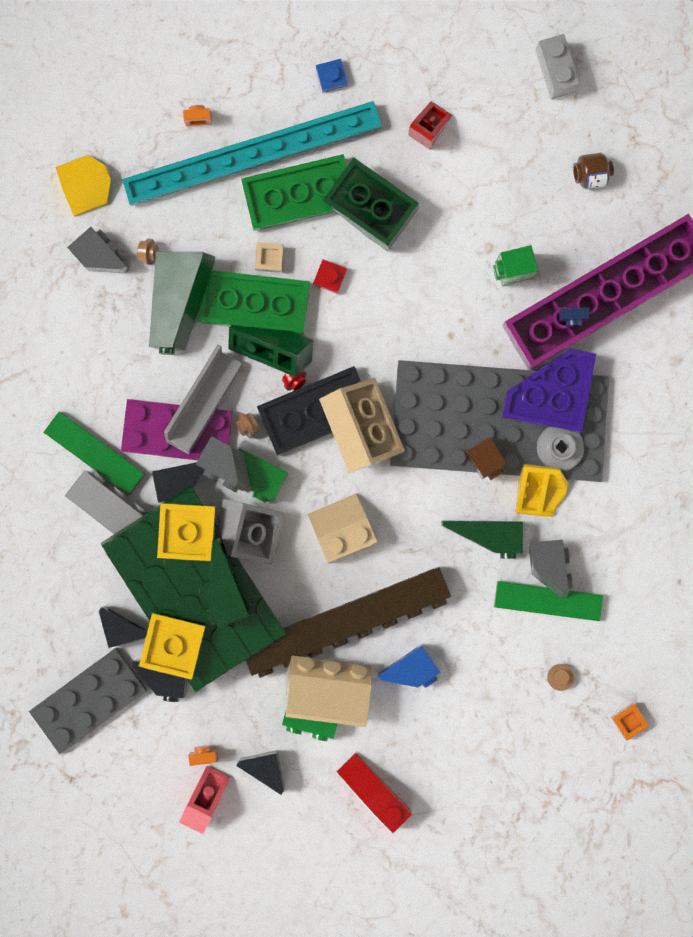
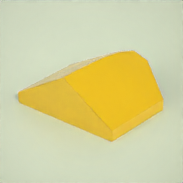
[55,155,111,217]
[515,464,568,517]

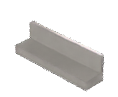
[164,344,242,454]

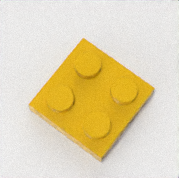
[157,504,216,561]
[139,613,206,680]

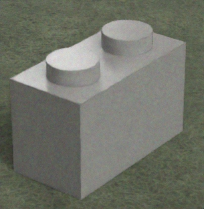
[536,34,580,99]

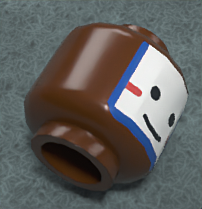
[573,153,614,189]

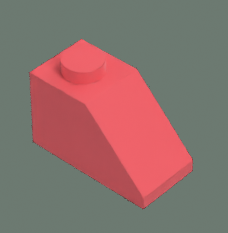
[179,766,231,834]

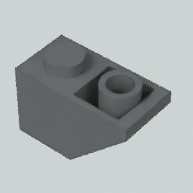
[67,227,129,273]
[196,436,251,493]
[529,540,573,598]

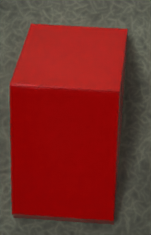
[408,101,453,150]

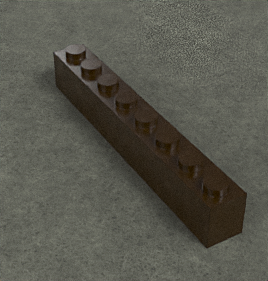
[246,567,451,678]

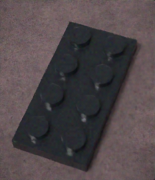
[257,366,361,456]

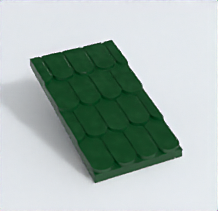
[101,485,286,693]

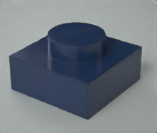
[559,308,589,327]

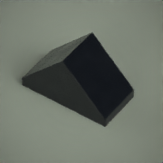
[99,606,148,648]
[236,750,285,795]

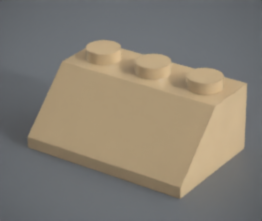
[319,378,405,474]
[286,656,372,727]

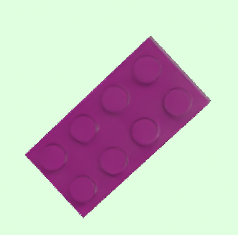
[121,399,233,461]

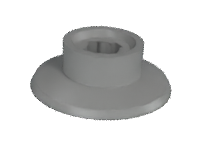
[537,427,584,471]

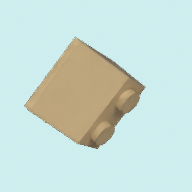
[308,494,377,563]

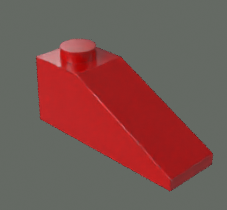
[336,753,412,833]

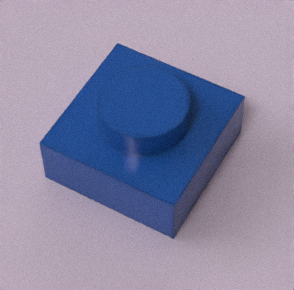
[316,58,348,93]

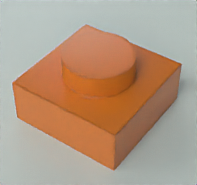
[183,105,212,127]
[611,703,649,741]
[188,745,218,766]

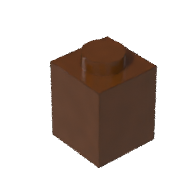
[465,437,507,481]

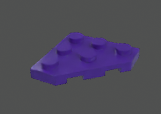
[502,349,596,433]

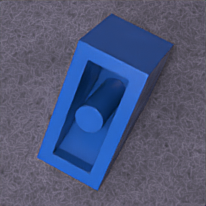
[377,645,440,688]

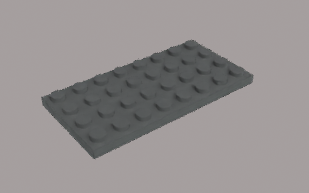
[390,360,609,482]

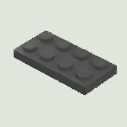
[29,648,147,754]

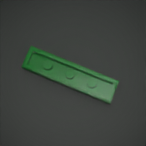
[43,411,145,495]
[494,581,603,621]

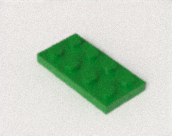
[241,154,347,231]
[198,270,310,335]

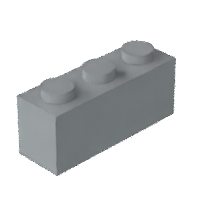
[65,470,148,534]

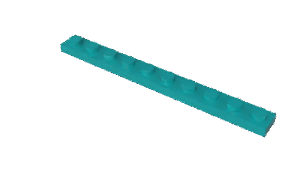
[122,101,382,206]

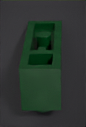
[228,325,314,377]
[441,521,523,559]

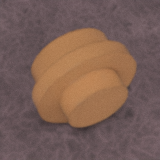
[137,238,159,265]
[236,413,259,439]
[547,664,574,691]

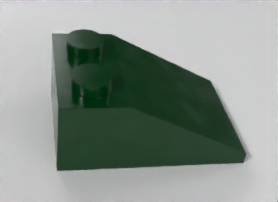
[323,157,419,252]
[205,539,252,629]

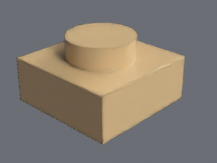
[255,243,284,272]

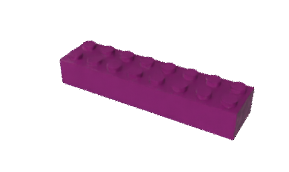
[502,214,693,370]

